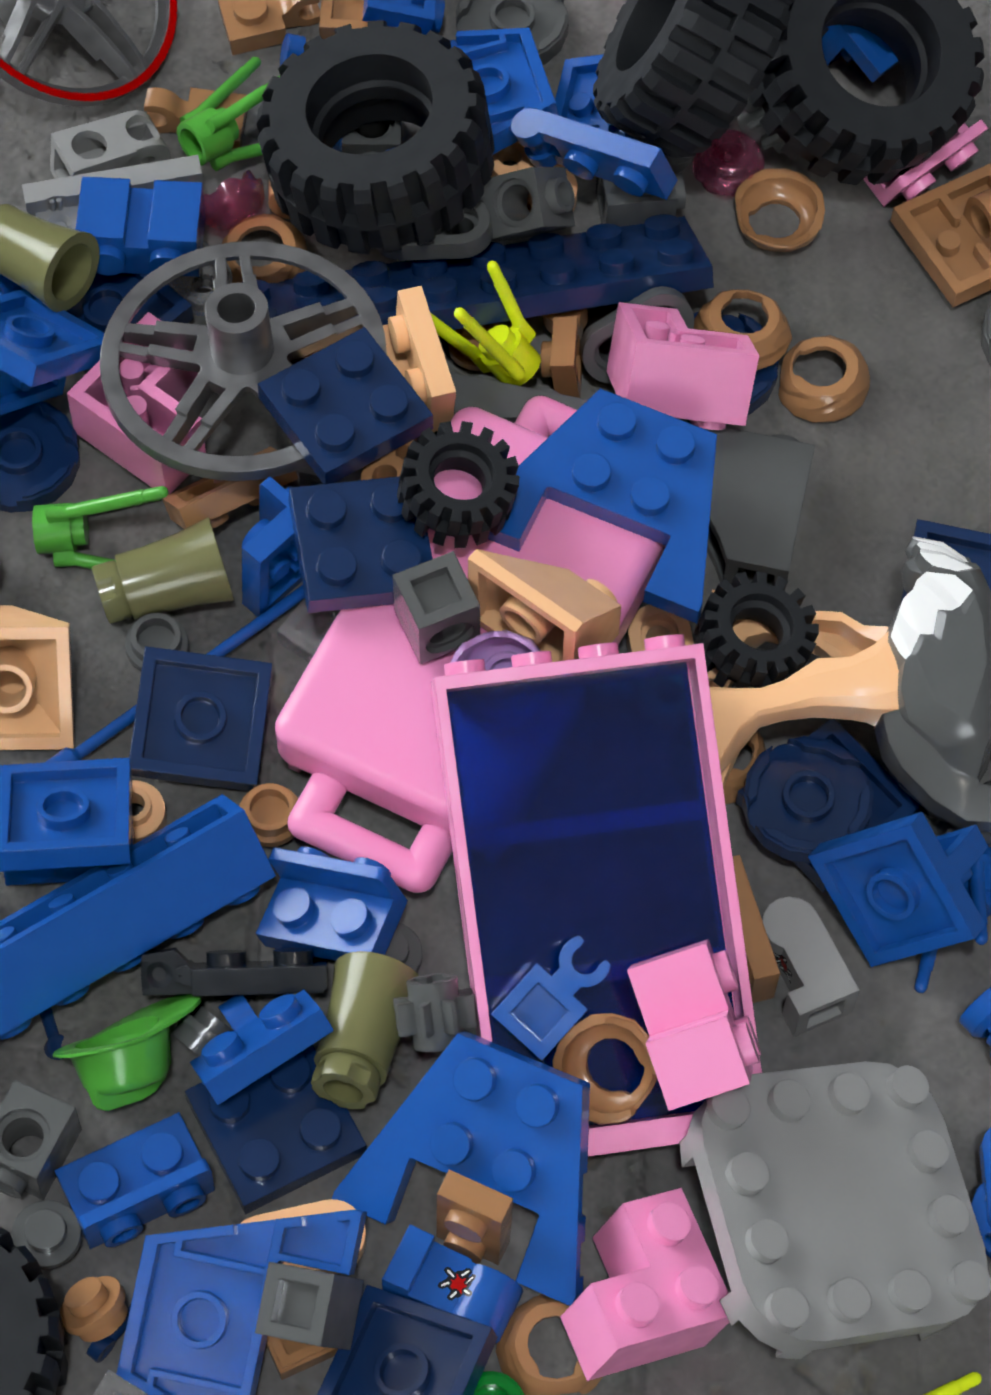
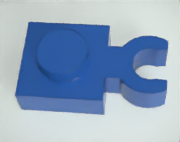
[491,935,612,1061]

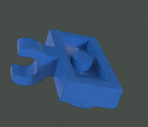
[190,989,334,1105]

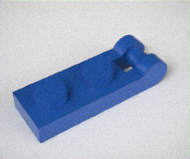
[511,108,678,200]

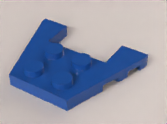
[385,28,558,155]
[488,388,717,624]
[332,1031,590,1306]
[116,1210,367,1395]

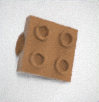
[890,163,991,307]

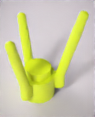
[431,261,541,386]

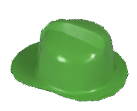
[53,994,201,1111]

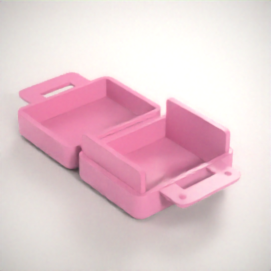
[275,396,666,893]

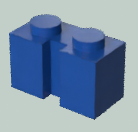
[75,176,206,277]

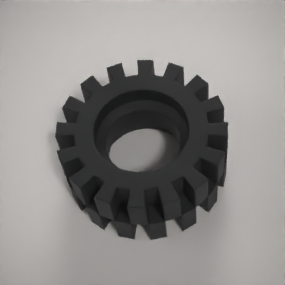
[397,421,520,548]
[693,571,819,688]

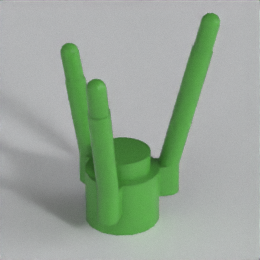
[177,56,280,171]
[32,486,169,569]

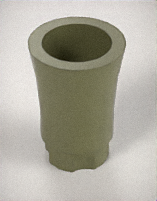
[0,204,100,312]
[92,517,234,624]
[311,951,419,1109]

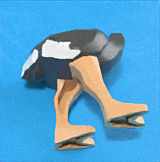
[707,536,991,833]

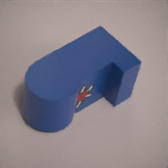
[382,1224,524,1343]

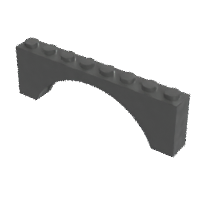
[299,372,815,591]

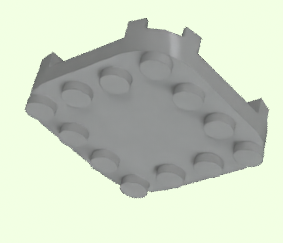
[679,1061,991,1359]

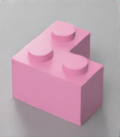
[606,302,759,430]
[67,312,206,495]
[627,939,761,1111]
[560,1188,729,1381]

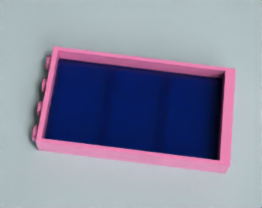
[431,634,762,1157]

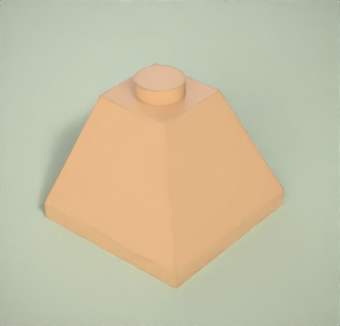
[468,549,621,690]
[0,605,75,750]

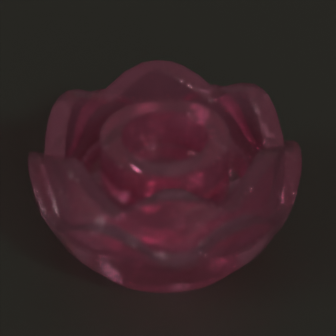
[693,129,765,197]
[204,170,265,232]

